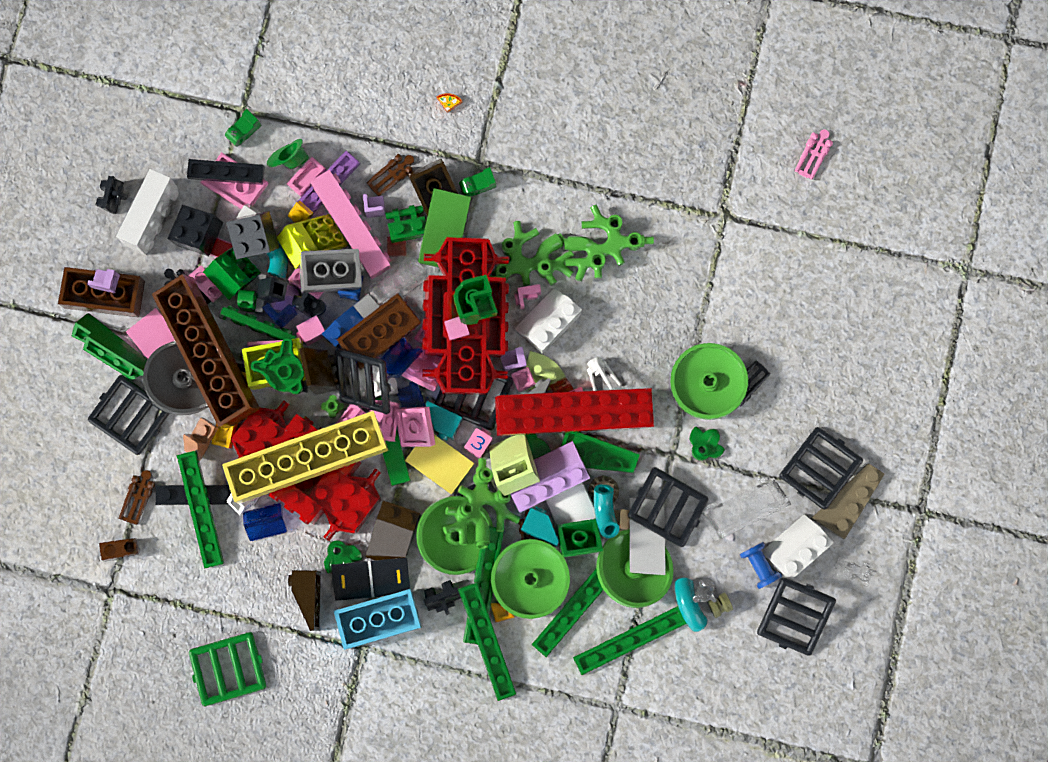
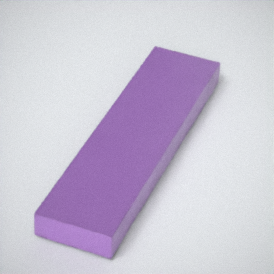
[297,150,360,214]

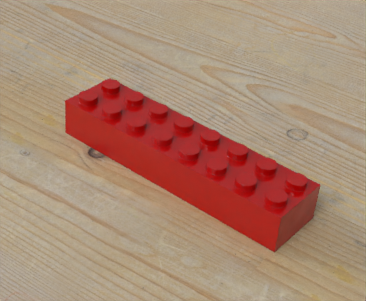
[495,388,654,436]

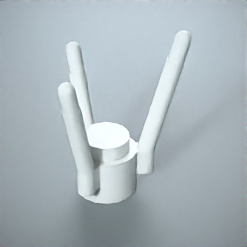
[587,357,622,391]

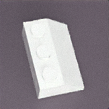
[515,288,582,355]
[762,515,834,580]

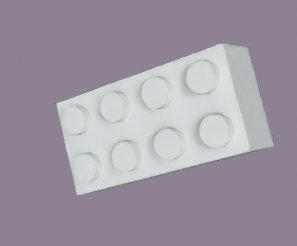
[116,169,179,255]

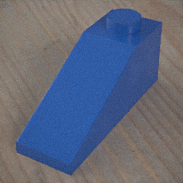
[322,298,364,349]

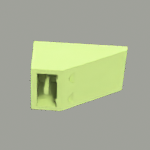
[489,434,540,496]

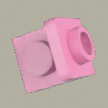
[514,284,541,310]

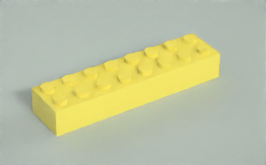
[222,411,388,504]

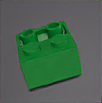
[203,247,261,300]

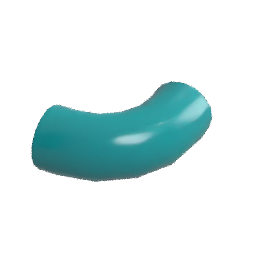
[266,241,289,279]
[594,484,620,538]
[675,578,708,632]

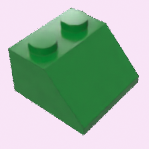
[557,519,603,557]

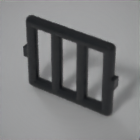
[335,349,391,414]
[434,374,513,431]
[88,375,170,455]
[779,427,863,510]
[628,467,709,548]
[757,577,836,656]

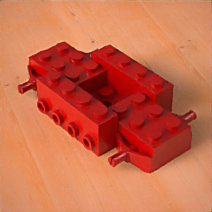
[422,237,509,395]
[231,400,382,542]

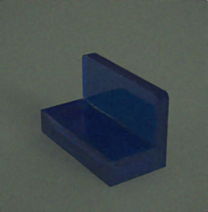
[262,303,298,329]
[381,338,423,378]
[397,381,426,407]
[243,503,287,541]

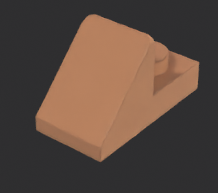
[183,418,219,461]

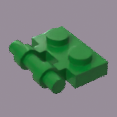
[385,205,426,243]

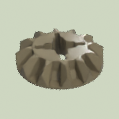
[588,475,619,503]

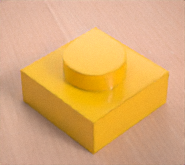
[288,201,314,223]

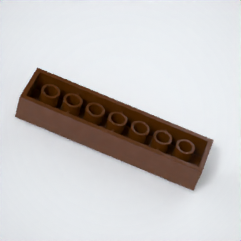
[152,274,260,428]

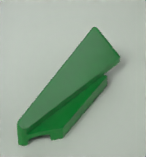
[71,313,147,380]

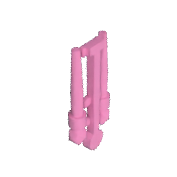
[795,129,833,180]

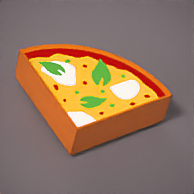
[436,93,462,113]

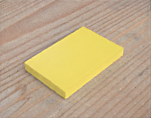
[405,434,474,495]

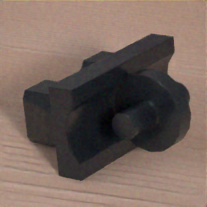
[95,176,128,214]
[292,292,326,318]
[423,580,461,616]

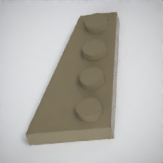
[810,463,885,539]

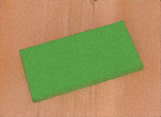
[418,188,471,268]

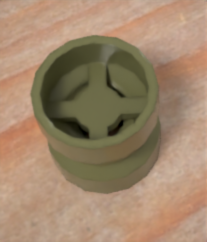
[707,592,733,618]

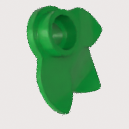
[689,426,725,461]
[324,540,363,574]

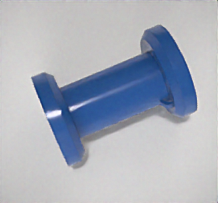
[739,542,783,589]

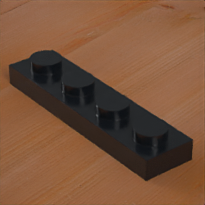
[186,159,265,185]
[155,485,231,506]

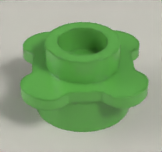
[321,395,344,418]

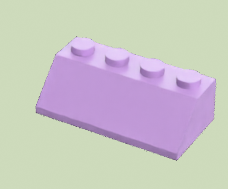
[511,441,590,512]

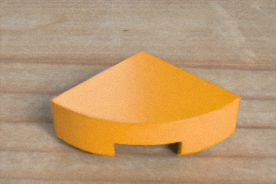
[491,603,514,623]

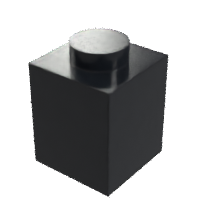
[256,277,288,303]

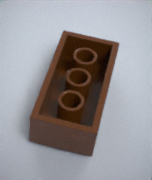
[58,267,145,318]

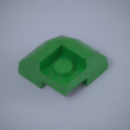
[454,275,497,325]

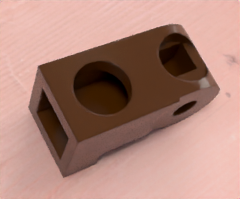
[99,538,139,562]

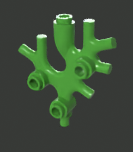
[564,204,654,282]
[489,221,574,286]
[443,458,520,549]

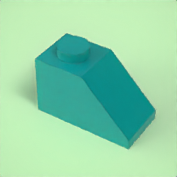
[426,401,463,441]
[521,507,559,546]

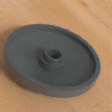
[143,341,208,415]

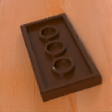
[337,293,422,370]

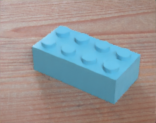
[334,589,422,650]

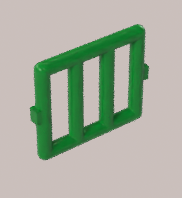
[189,632,267,707]

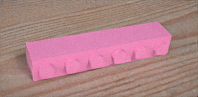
[310,170,391,280]

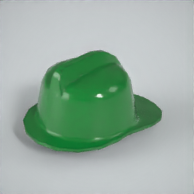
[267,139,309,169]

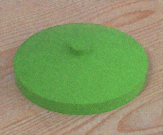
[670,343,748,420]
[416,496,493,575]
[596,529,673,608]
[491,539,570,619]

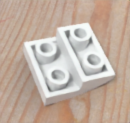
[546,482,596,525]

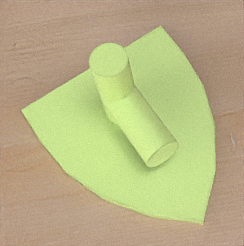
[525,351,567,390]

